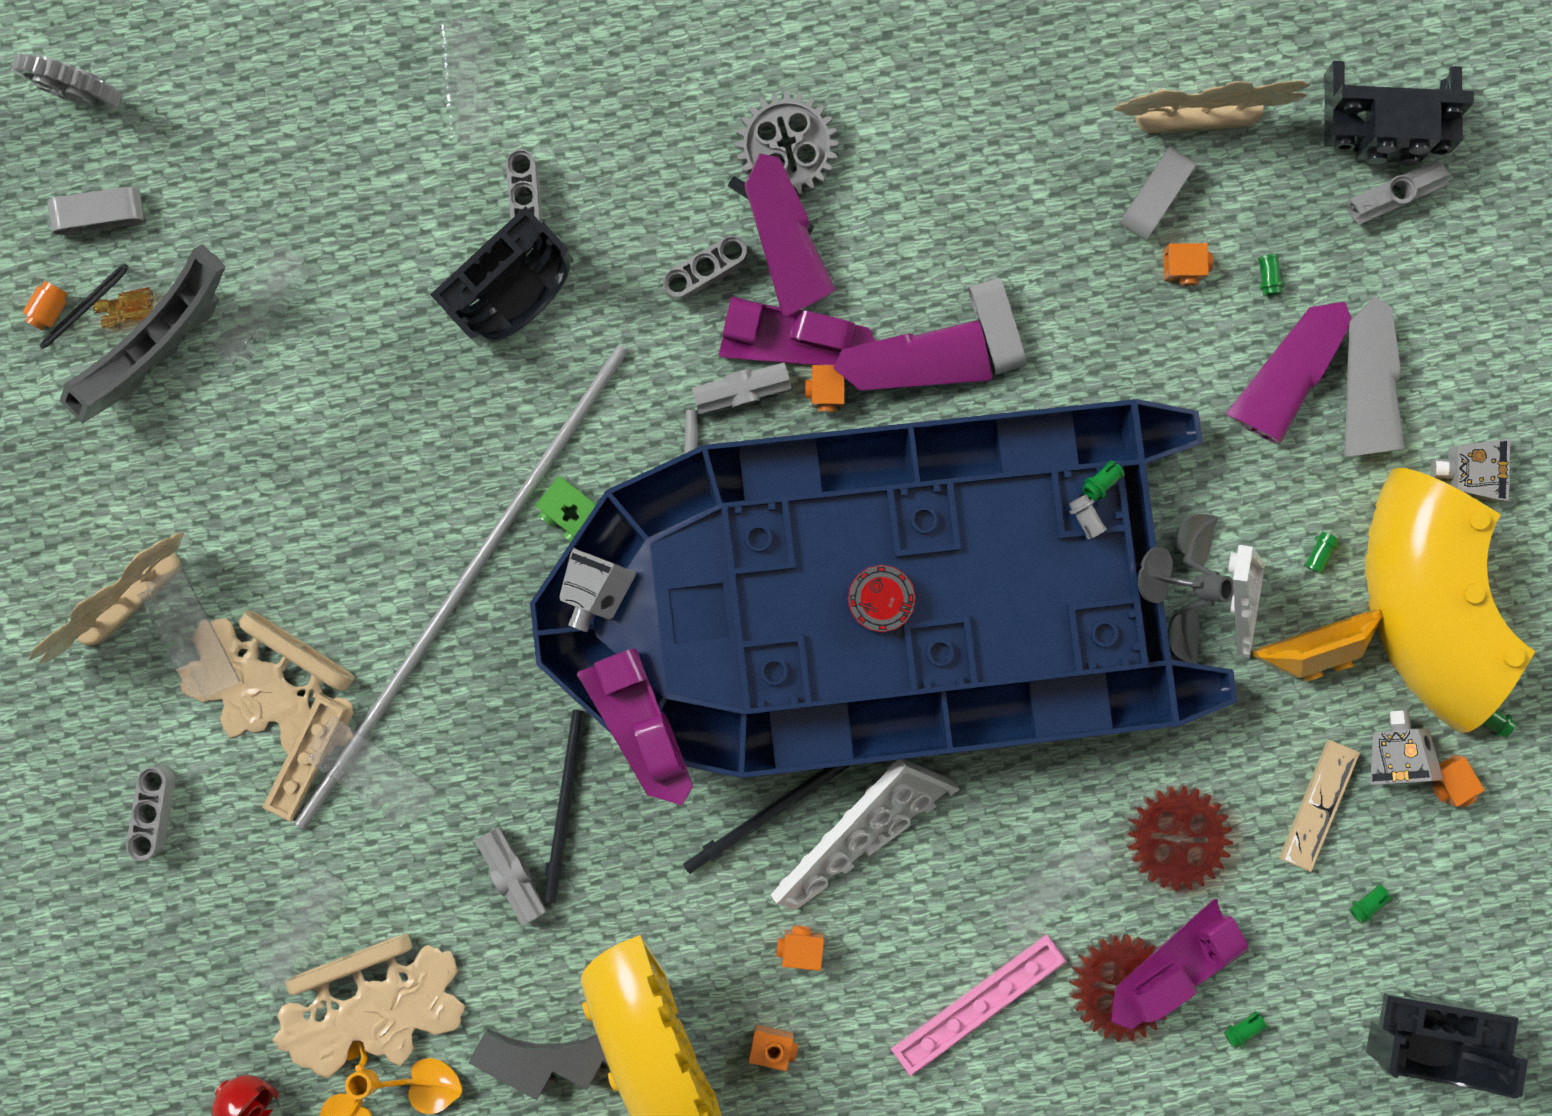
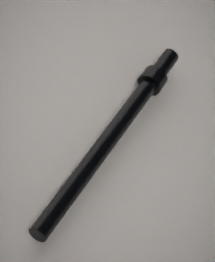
[544,709,585,903]
[683,765,850,874]

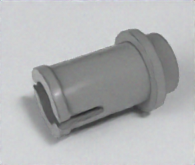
[1069,494,1107,539]

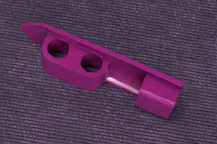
[744,153,836,316]
[718,296,875,365]
[1226,302,1352,445]
[833,320,992,391]
[577,648,693,805]
[1111,899,1249,1030]

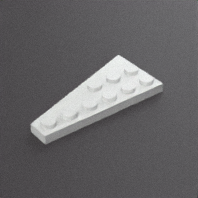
[1228,545,1265,658]
[771,759,960,910]

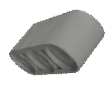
[1119,146,1197,241]
[506,149,543,223]
[47,187,144,235]
[663,235,748,302]
[968,278,1027,375]
[126,765,175,861]

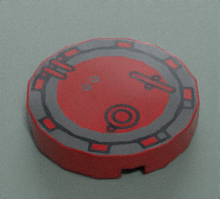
[847,565,916,633]

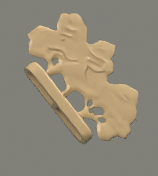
[1114,80,1310,133]
[29,532,184,664]
[179,610,355,755]
[272,933,465,1078]

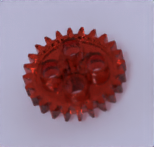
[1126,785,1233,891]
[1069,934,1167,1042]

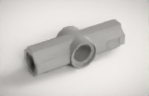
[1347,159,1449,225]
[692,363,792,415]
[475,826,547,925]

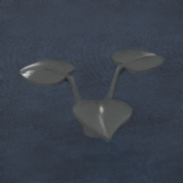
[1138,514,1234,664]

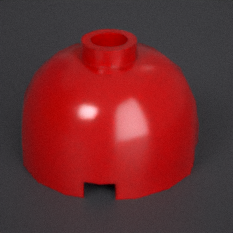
[211,1074,278,1116]

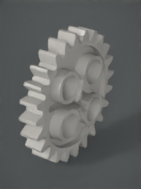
[12,53,122,110]
[735,91,839,196]

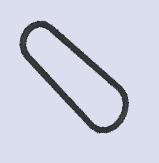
[40,264,129,349]

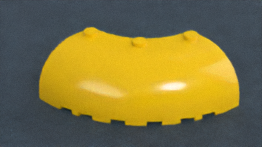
[1365,468,1536,733]
[581,935,722,1116]

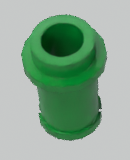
[1258,254,1285,296]
[1082,460,1125,501]
[1304,531,1340,575]
[1482,710,1516,738]
[1349,884,1393,924]
[1224,1011,1268,1049]

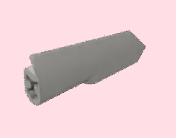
[1344,296,1405,457]

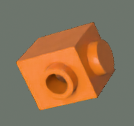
[1163,243,1213,286]
[805,365,845,413]
[1432,755,1485,808]
[776,925,824,971]
[748,1025,798,1071]

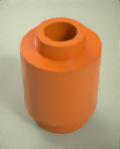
[22,280,68,330]

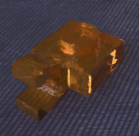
[93,287,154,329]

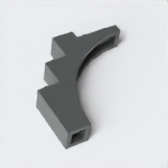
[59,244,225,424]
[468,978,675,1100]

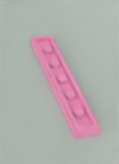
[891,934,1067,1076]

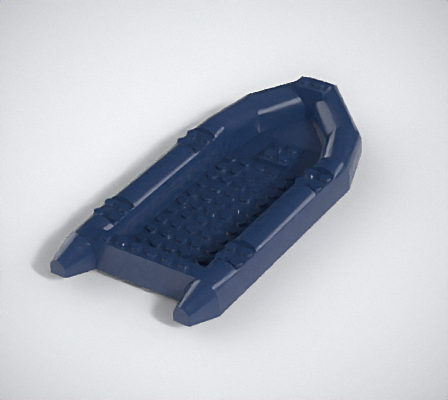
[530,399,1238,778]

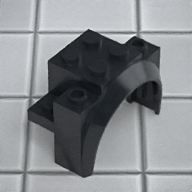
[1324,61,1474,166]
[430,206,574,347]
[1366,992,1528,1099]

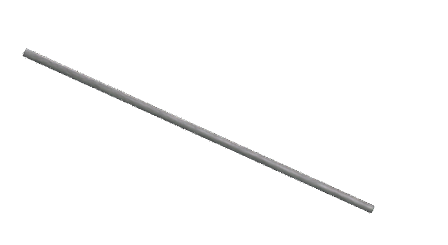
[294,345,628,830]

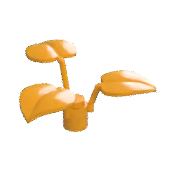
[320,1008,463,1116]

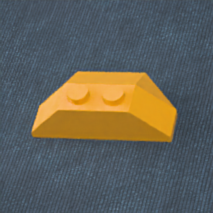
[1251,610,1382,681]

